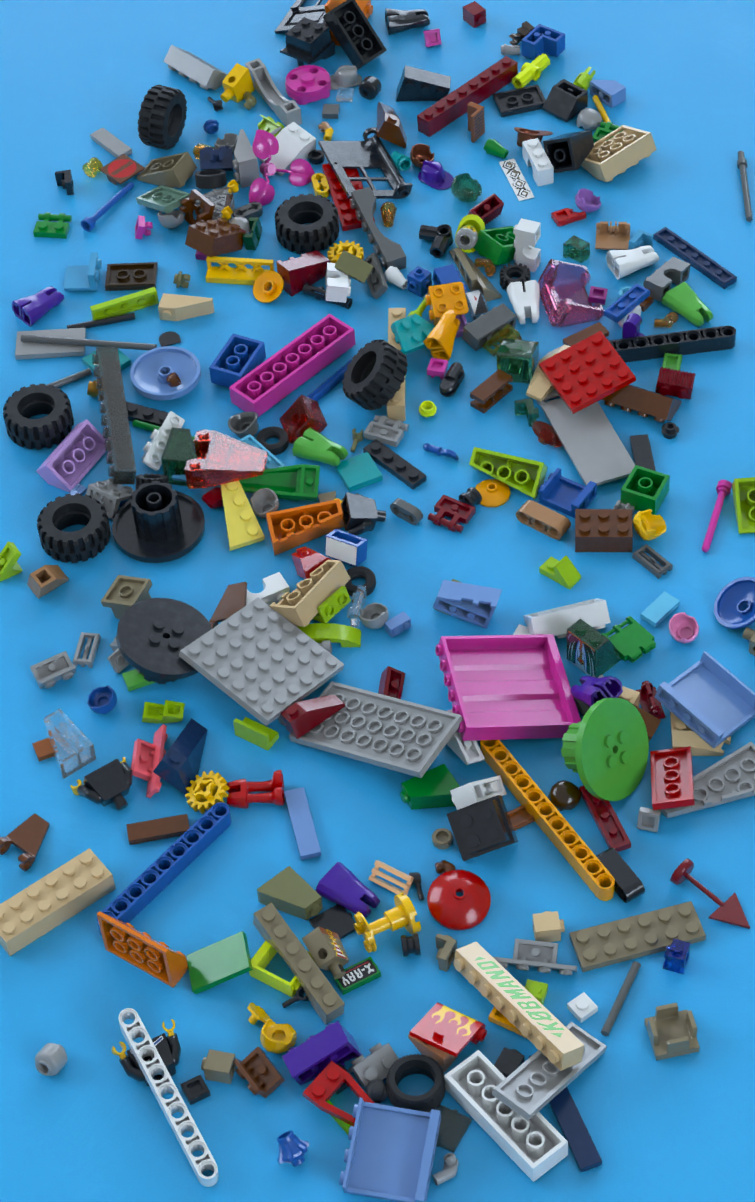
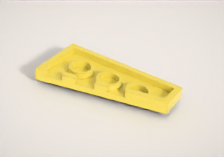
[220,477,265,551]

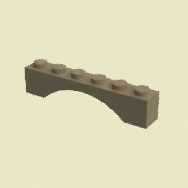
[253,902,345,1025]

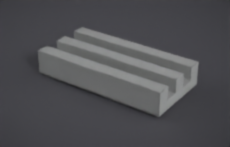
[72,632,101,668]

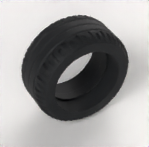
[386,1054,446,1112]

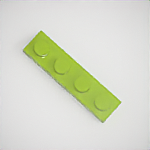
[90,287,159,320]

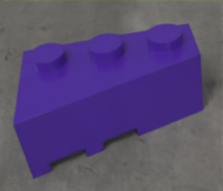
[282,1021,362,1085]

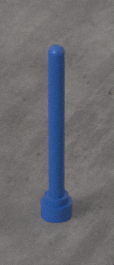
[81,182,134,232]

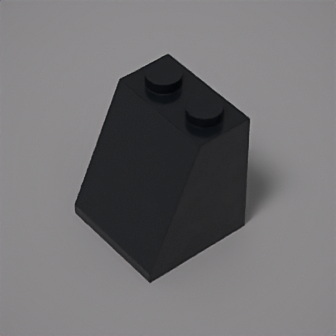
[543,130,594,173]

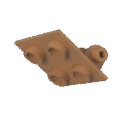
[595,221,630,250]

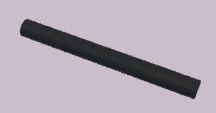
[67,313,135,329]

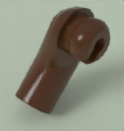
[435,860,456,874]

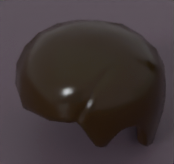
[548,780,581,811]

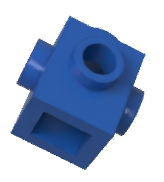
[407,266,432,297]

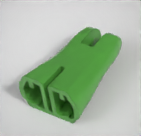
[662,281,713,327]
[292,427,348,467]

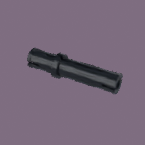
[302,283,353,309]

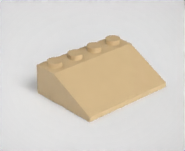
[581,125,657,182]

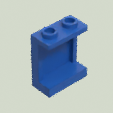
[538,468,597,518]

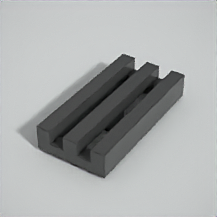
[632,544,673,579]

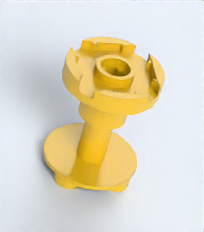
[354,892,421,953]

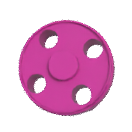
[285,65,331,105]

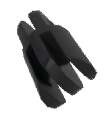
[439,362,465,397]

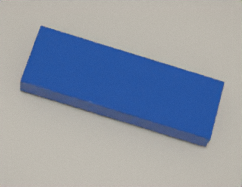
[604,283,650,323]

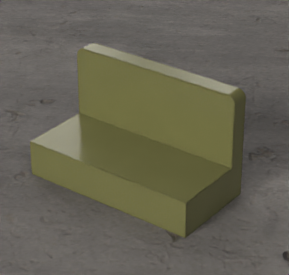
[334,250,374,283]

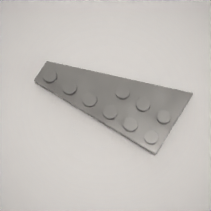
[660,742,755,818]

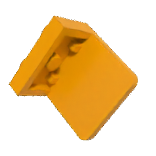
[425,282,469,326]

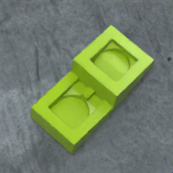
[142,700,185,723]

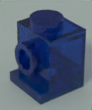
[663,938,691,975]

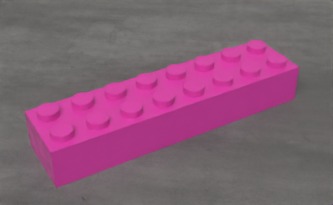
[229,314,356,417]

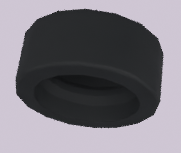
[195,169,227,189]

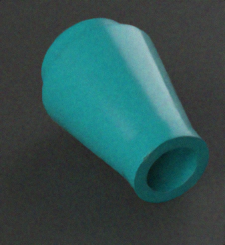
[391,151,411,171]

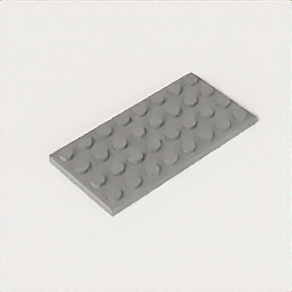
[289,681,463,778]

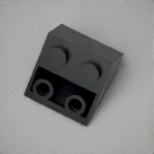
[542,79,588,122]

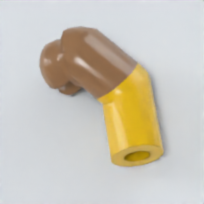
[318,121,334,141]

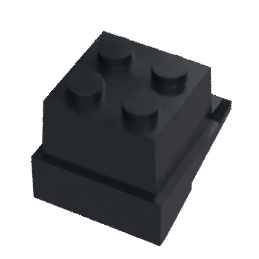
[280,17,336,66]
[447,795,518,861]

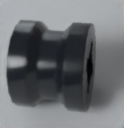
[459,487,482,507]
[401,933,421,957]

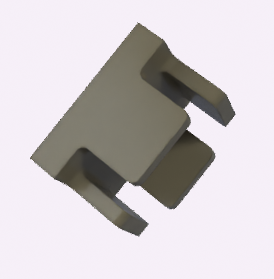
[101,575,153,619]
[644,1003,700,1061]

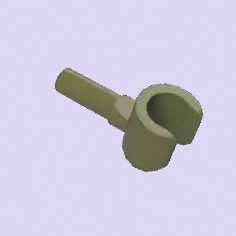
[350,428,363,452]

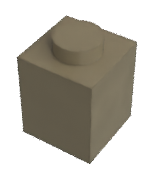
[201,1049,237,1084]

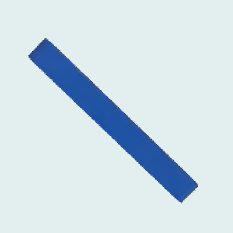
[97,802,232,936]

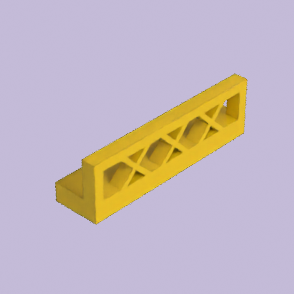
[205,256,275,285]

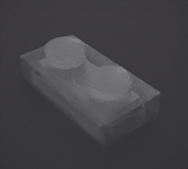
[347,585,367,627]

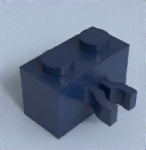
[200,146,233,171]

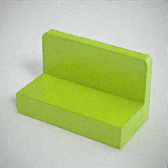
[233,717,279,751]

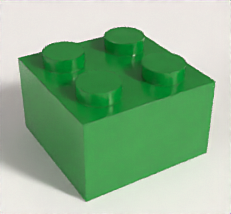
[620,465,670,515]

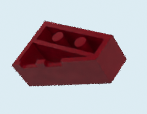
[276,250,330,296]

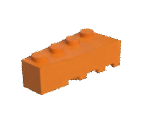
[266,499,344,556]

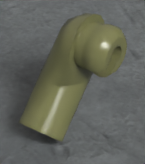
[243,92,257,110]

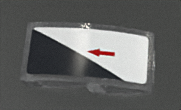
[465,289,489,320]

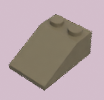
[136,152,197,188]

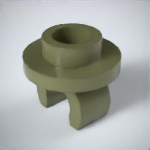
[173,271,190,288]

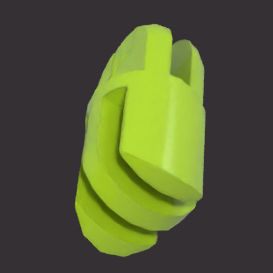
[573,66,596,91]

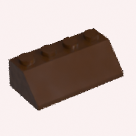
[601,384,682,423]

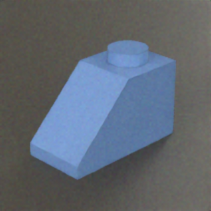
[590,80,626,108]

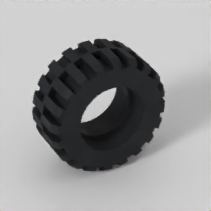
[137,85,187,150]
[275,194,339,254]
[342,339,408,410]
[3,384,74,450]
[37,493,111,563]

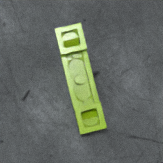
[296,623,361,647]

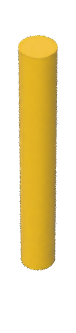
[592,95,611,123]

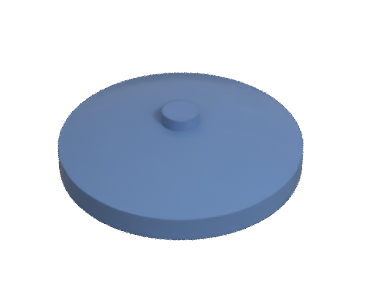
[130,346,201,400]

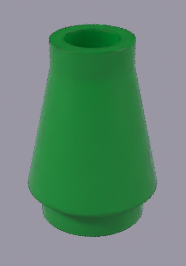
[484,139,509,159]

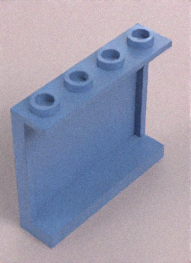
[655,651,755,749]
[339,1097,442,1202]

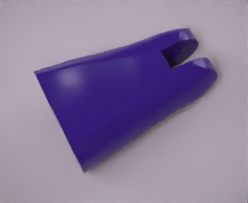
[12,286,64,327]
[571,676,623,707]
[315,862,380,918]

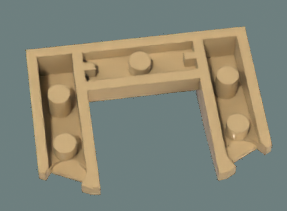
[670,711,731,756]

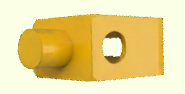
[220,63,255,103]

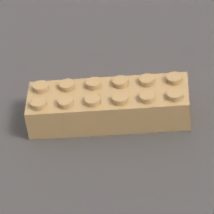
[0,848,116,956]

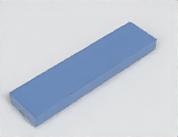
[284,787,321,860]

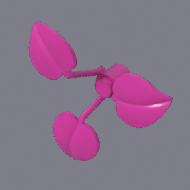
[249,130,315,206]

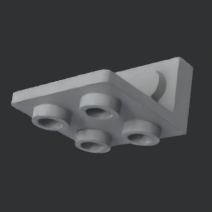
[86,478,134,519]

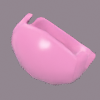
[669,612,699,644]

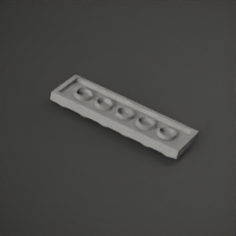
[492,1021,607,1121]

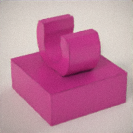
[423,28,442,47]
[135,215,153,240]
[427,358,448,380]

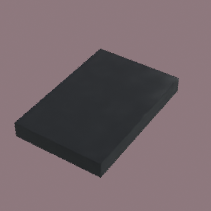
[492,85,546,117]

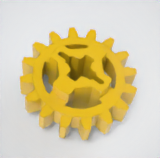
[327,240,364,263]
[185,771,229,814]

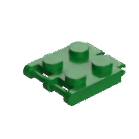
[599,616,656,663]

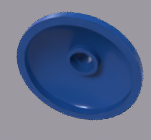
[714,577,755,629]

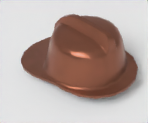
[514,127,553,147]

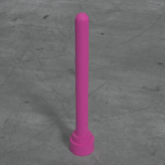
[702,480,732,552]

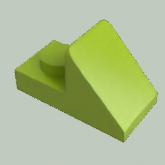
[0,541,23,582]
[539,555,581,590]

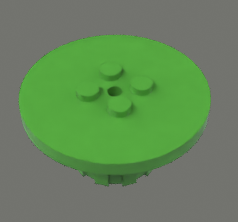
[561,698,649,801]

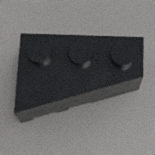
[396,65,451,101]

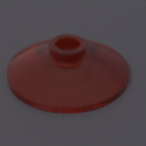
[532,421,562,447]

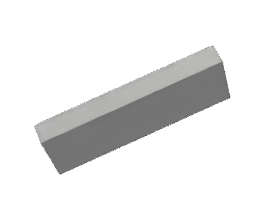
[90,128,132,158]

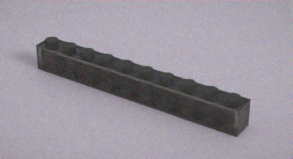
[92,347,137,484]

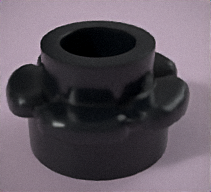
[661,422,679,439]

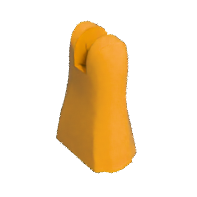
[423,310,461,361]

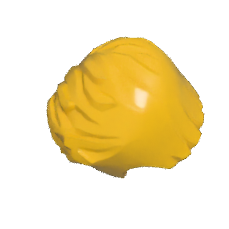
[632,509,667,541]
[260,1019,297,1054]

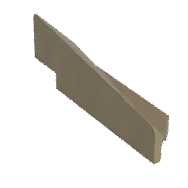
[449,248,502,302]

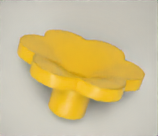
[247,1002,270,1025]

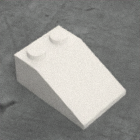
[259,122,316,176]

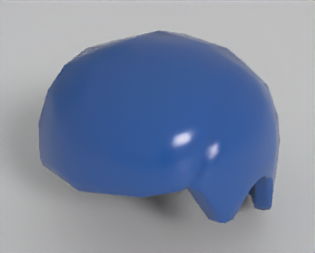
[87,685,117,714]

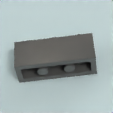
[462,303,517,351]

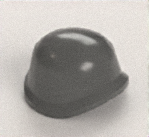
[228,411,259,439]

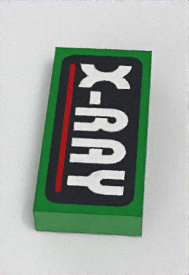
[333,956,381,995]

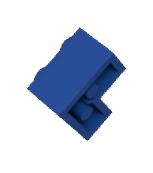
[522,24,565,60]

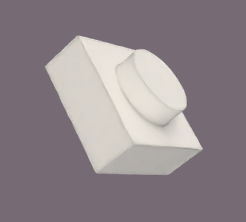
[567,992,598,1023]

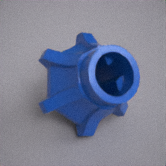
[276,1130,310,1167]

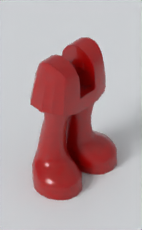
[227,770,285,809]

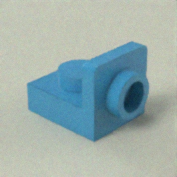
[628,229,653,250]

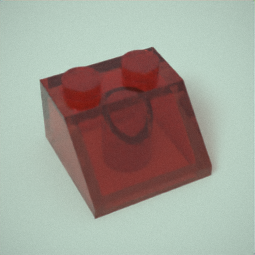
[280,394,327,444]

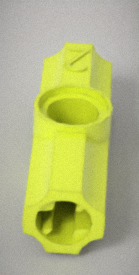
[512,53,550,89]

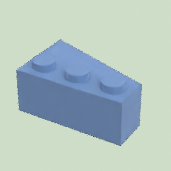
[433,580,502,629]

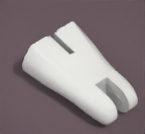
[606,245,659,280]
[506,280,540,325]

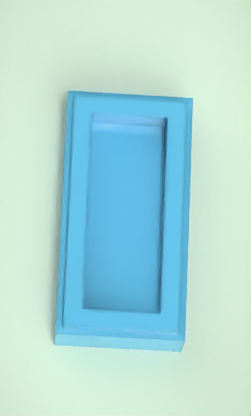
[640,591,680,628]

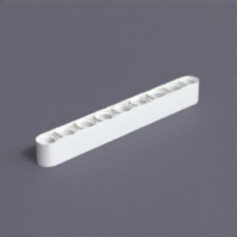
[118,1008,219,1187]

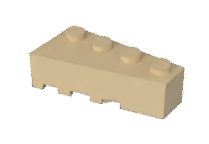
[269,560,351,627]

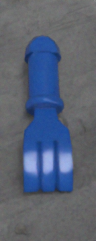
[423,443,459,460]

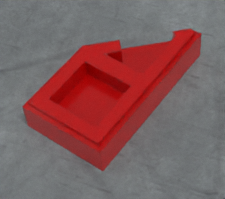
[551,208,586,227]

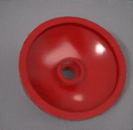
[427,870,491,930]

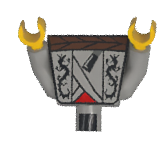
[195,179,239,222]

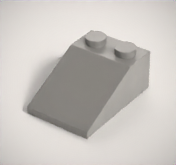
[232,129,259,188]

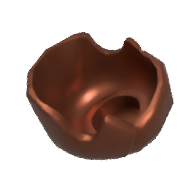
[410,144,434,168]

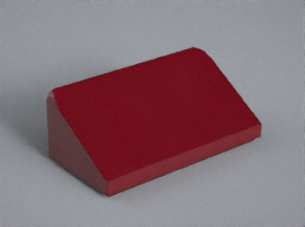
[378,666,405,699]

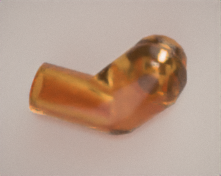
[475,258,496,277]
[654,312,678,328]

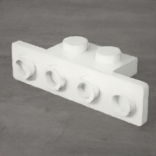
[142,411,185,471]

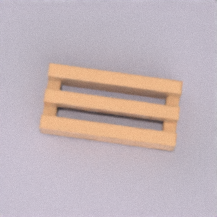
[368,860,414,895]

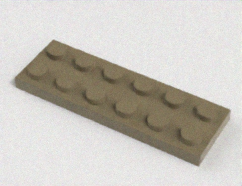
[569,901,706,972]

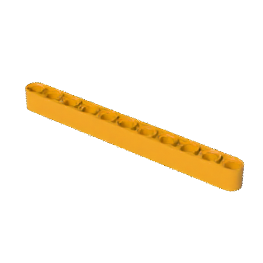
[480,740,615,901]

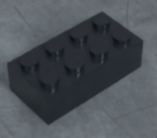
[323,0,387,70]

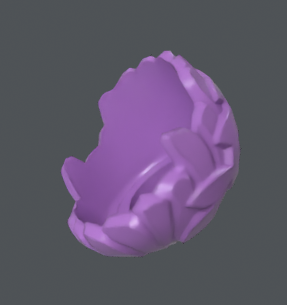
[575,188,601,212]

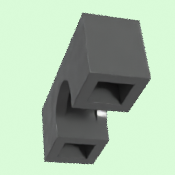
[643,257,691,302]

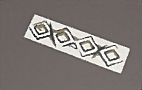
[499,159,534,201]

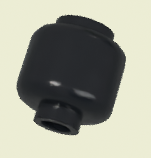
[358,76,382,100]

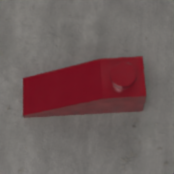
[280,694,345,739]

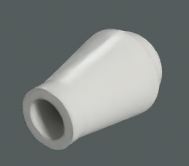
[384,266,408,290]

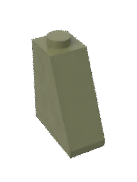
[257,866,323,920]

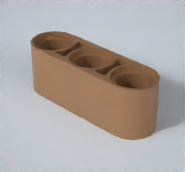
[516,500,571,540]

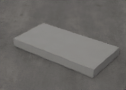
[15,328,86,360]

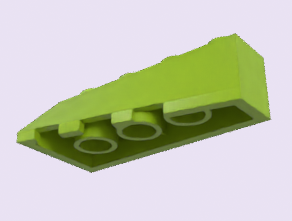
[469,447,548,499]

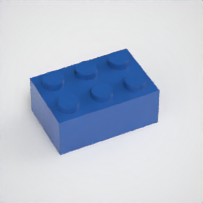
[209,334,266,388]

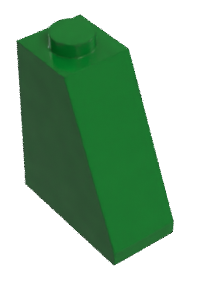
[400,764,460,810]

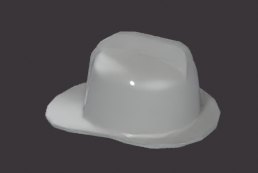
[330,65,362,90]

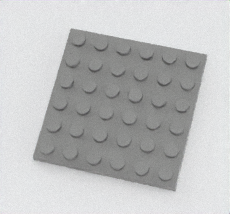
[179,597,345,726]

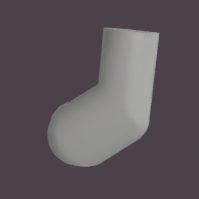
[432,1153,459,1186]

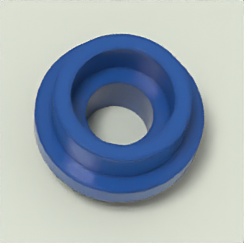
[203,119,219,134]

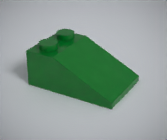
[473,226,516,266]

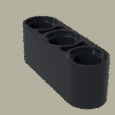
[596,847,645,903]

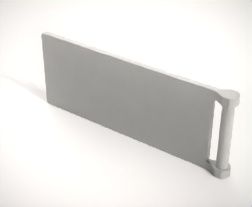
[536,390,635,486]

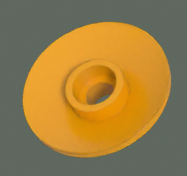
[253,271,284,303]
[475,479,510,507]

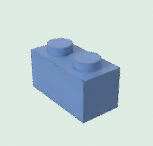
[384,611,411,637]

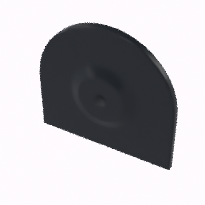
[159,331,181,347]

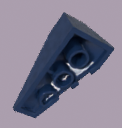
[153,718,208,794]

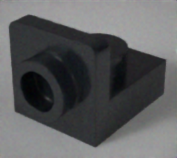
[55,170,74,195]

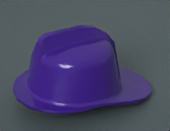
[418,160,454,190]

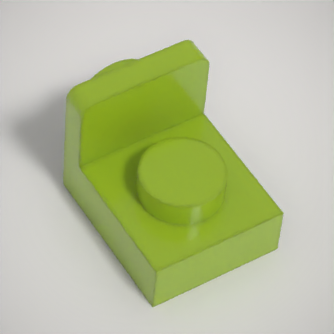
[525,979,548,1005]

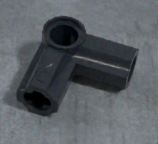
[419,224,453,258]

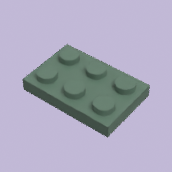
[136,185,190,213]

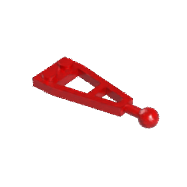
[303,1061,374,1126]

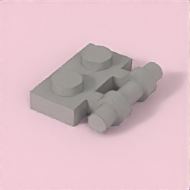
[364,415,409,447]

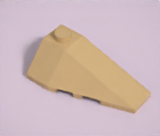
[526,345,571,402]

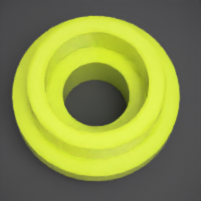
[419,401,437,417]

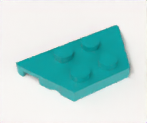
[391,314,435,355]

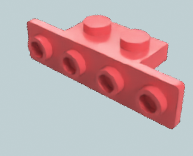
[131,724,168,798]

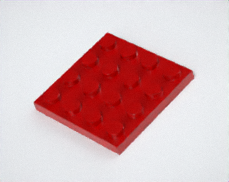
[538,331,636,414]

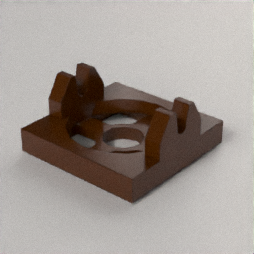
[179,189,215,225]

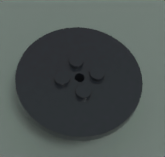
[112,481,205,563]
[116,598,212,684]

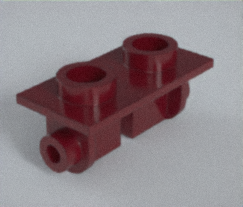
[636,681,666,719]

